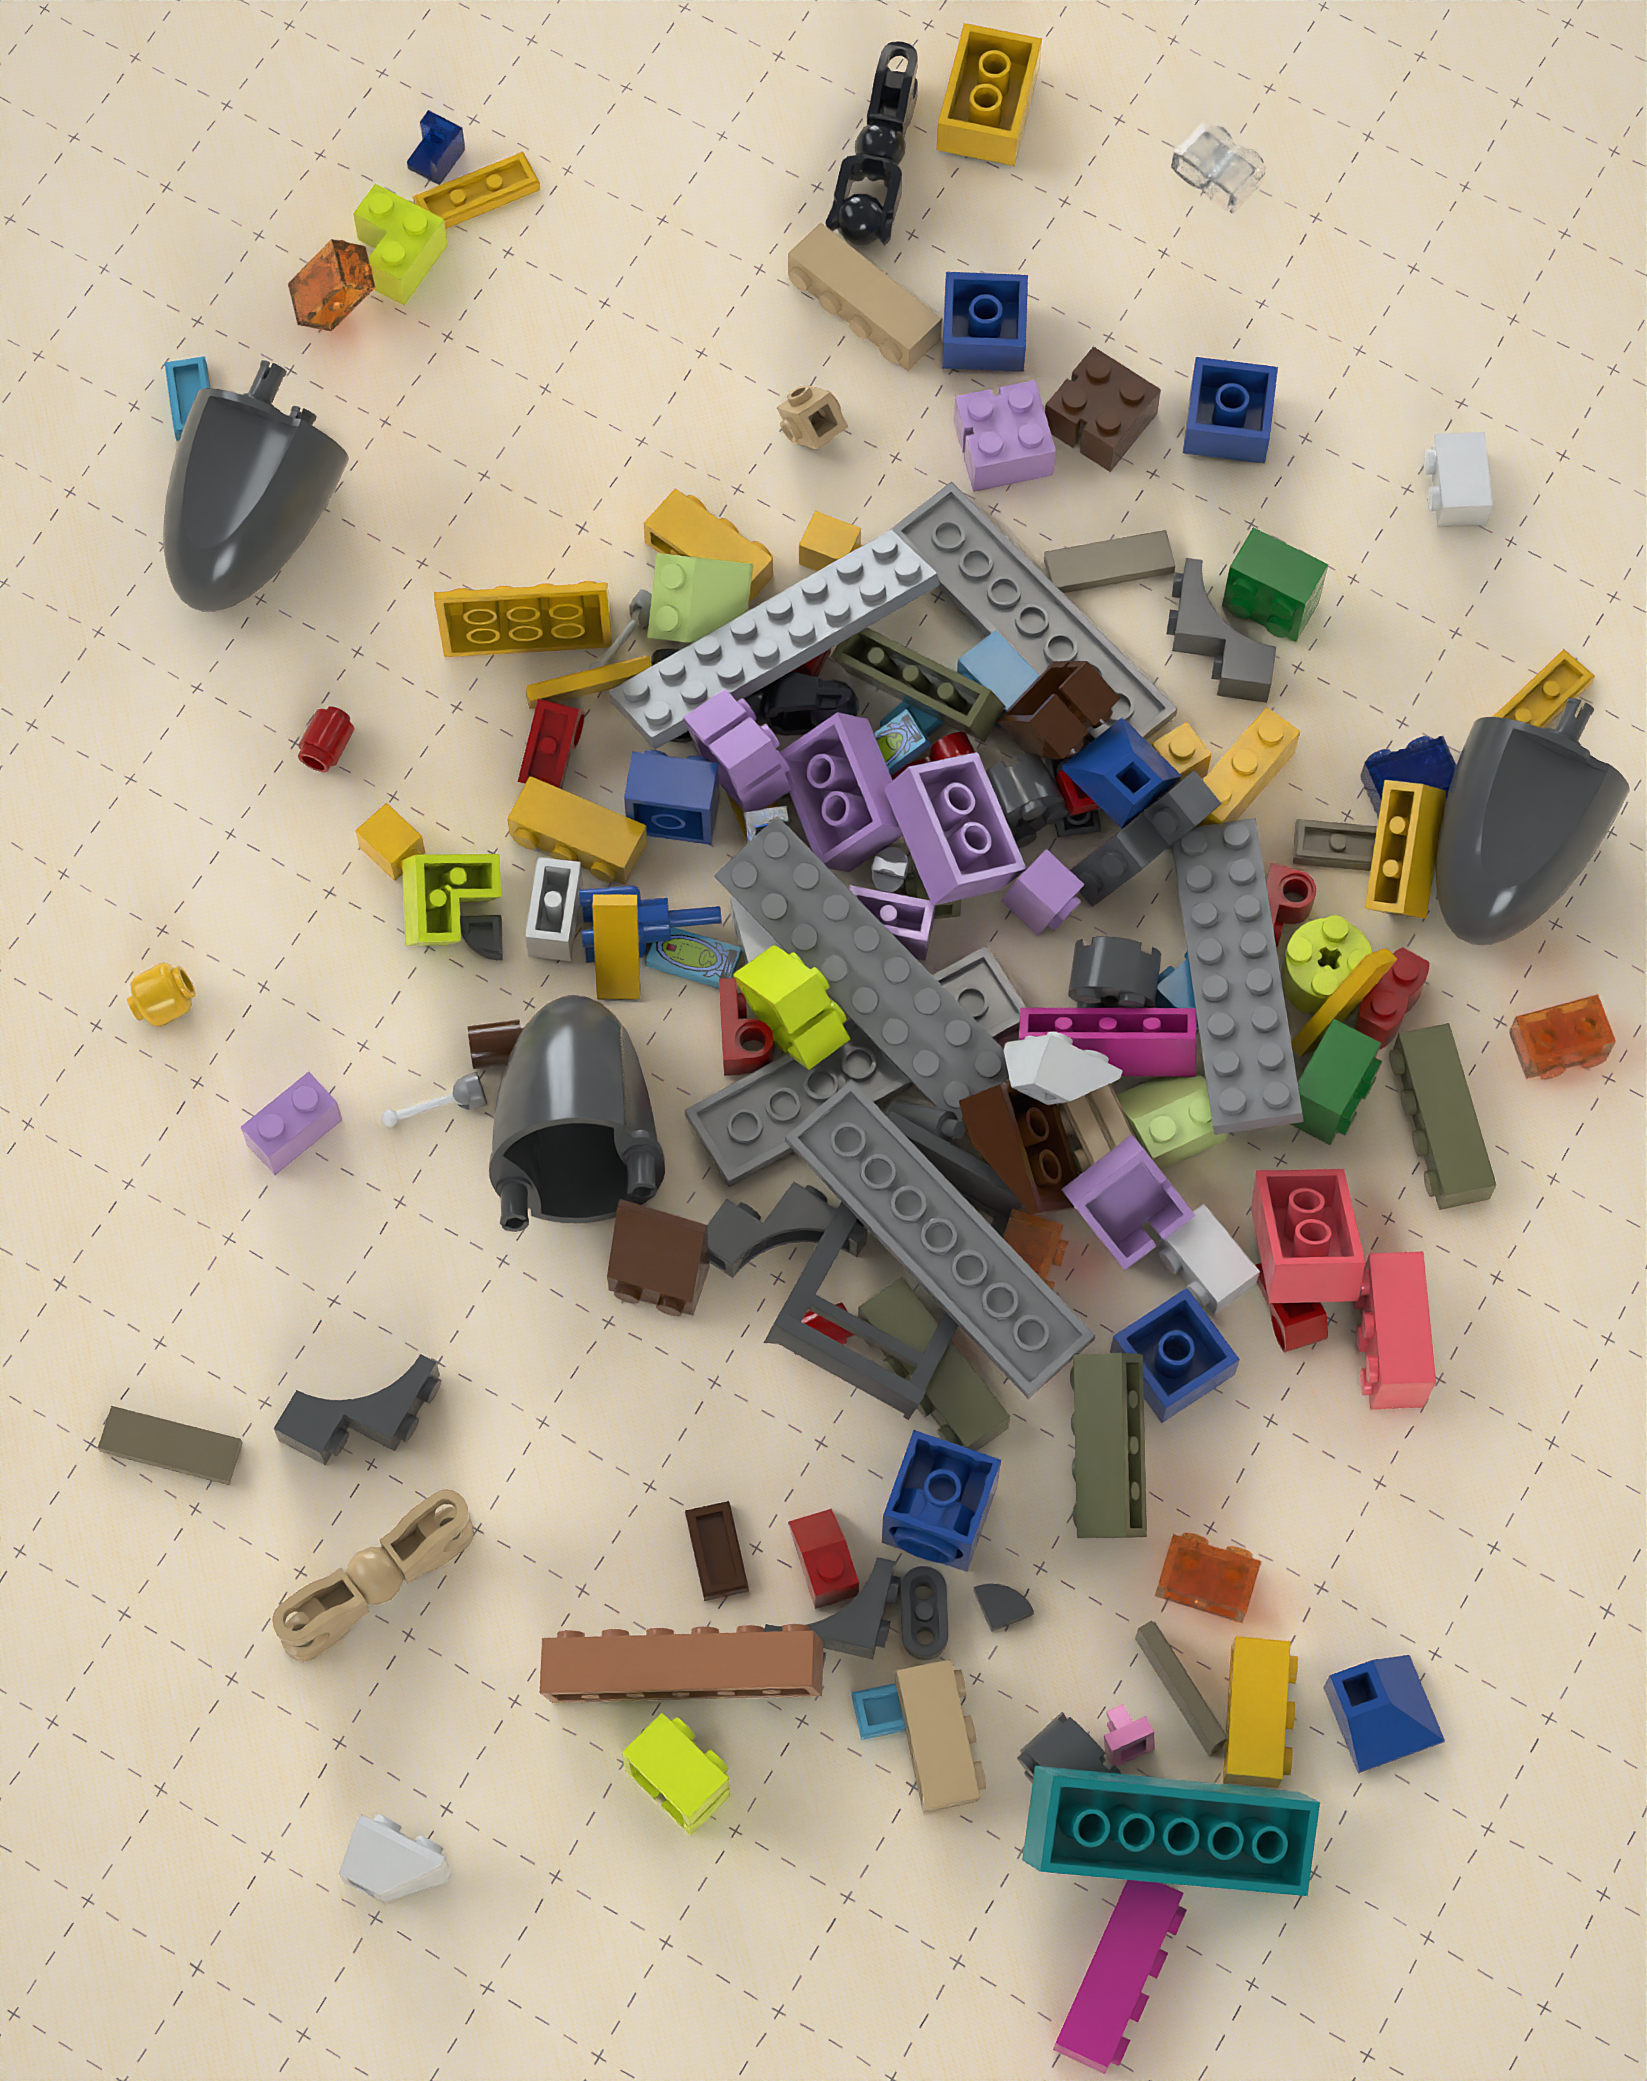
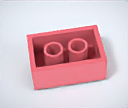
[1251,1169,1365,1303]
[1353,1251,1436,1410]

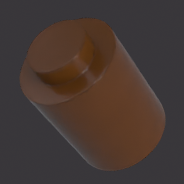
[467,1019,524,1069]

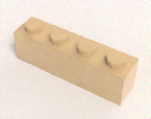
[788,223,942,371]

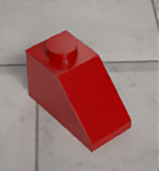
[788,1508,859,1609]

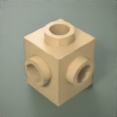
[776,385,848,449]

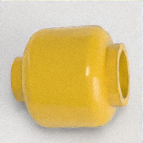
[127,962,196,1027]

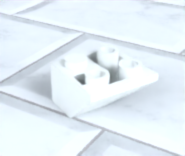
[1003,1032,1123,1105]
[338,1814,452,1903]

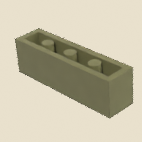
[831,627,1006,743]
[1389,1023,1497,1210]
[858,1277,1010,1451]
[1070,1353,1147,1538]

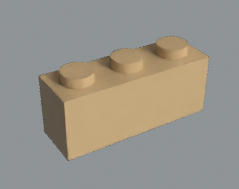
[894,1659,986,1813]

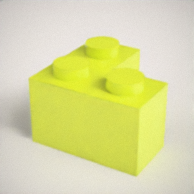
[353,183,448,306]
[402,854,501,946]

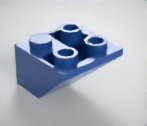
[1062,717,1182,829]
[1323,1655,1445,1774]

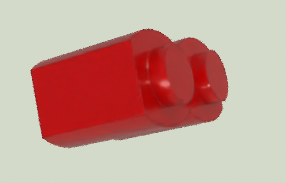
[1353,947,1429,1050]

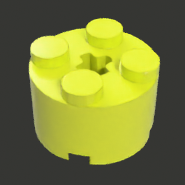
[1281,915,1372,1014]

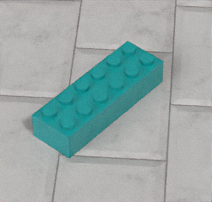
[1022,1766,1320,1896]

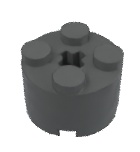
[986,753,1068,848]
[1068,936,1162,1008]
[1017,1712,1122,1784]

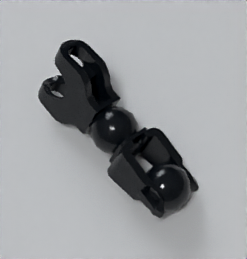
[825,41,918,246]
[651,649,859,743]

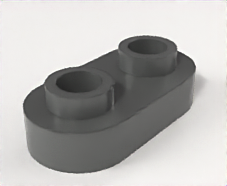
[900,1566,948,1660]

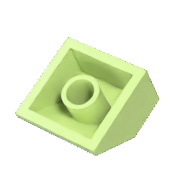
[647,553,753,643]
[1116,1071,1229,1170]

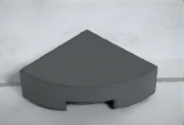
[460,915,503,960]
[973,1583,1034,1632]

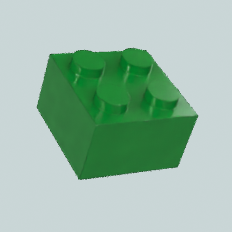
[1222,527,1329,642]
[1290,1019,1383,1146]

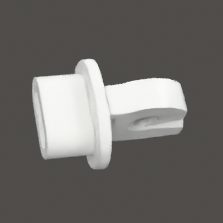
[871,847,909,893]

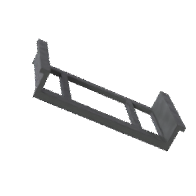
[763,1111,1023,1420]

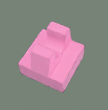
[1104,1704,1155,1766]

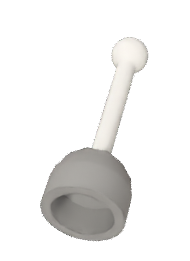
[588,589,652,670]
[381,1072,488,1127]

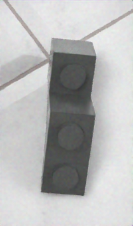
[1166,558,1276,703]
[1070,770,1222,907]
[707,1181,867,1278]
[273,1354,441,1465]
[764,1557,901,1668]

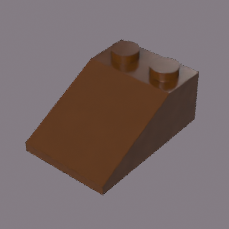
[959,1083,1079,1215]
[607,1199,710,1317]

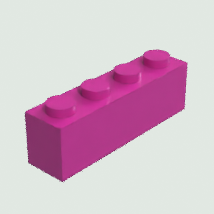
[1019,1008,1196,1077]
[1053,1880,1187,2074]

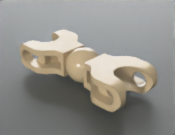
[272,1489,474,1662]

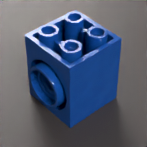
[881,1430,1001,1572]

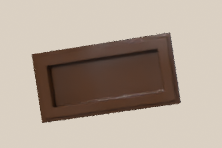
[685,1501,749,1601]

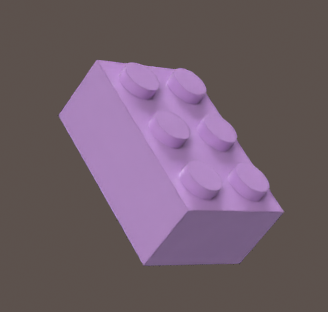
[779,712,903,872]
[884,752,1027,906]

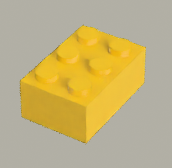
[936,23,1042,166]

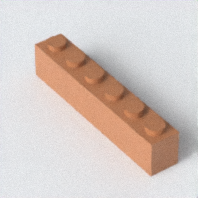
[539,1624,823,1703]

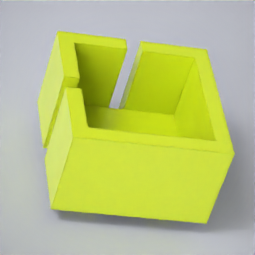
[733,944,851,1070]
[622,1713,730,1836]

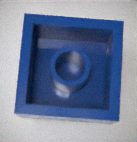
[942,272,1028,372]
[1183,357,1278,464]
[624,750,720,845]
[1110,1288,1240,1423]

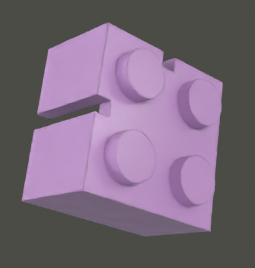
[953,380,1056,492]
[683,689,792,818]
[1061,1135,1196,1270]

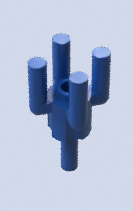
[579,885,722,963]

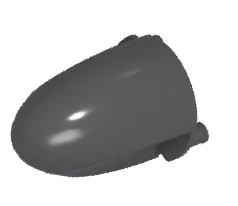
[163,360,349,612]
[1436,698,1630,945]
[489,995,665,1232]

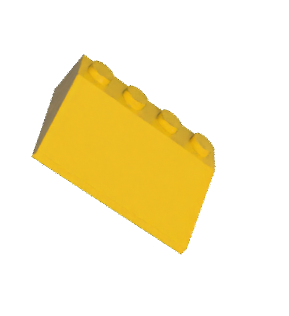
[434,581,612,657]

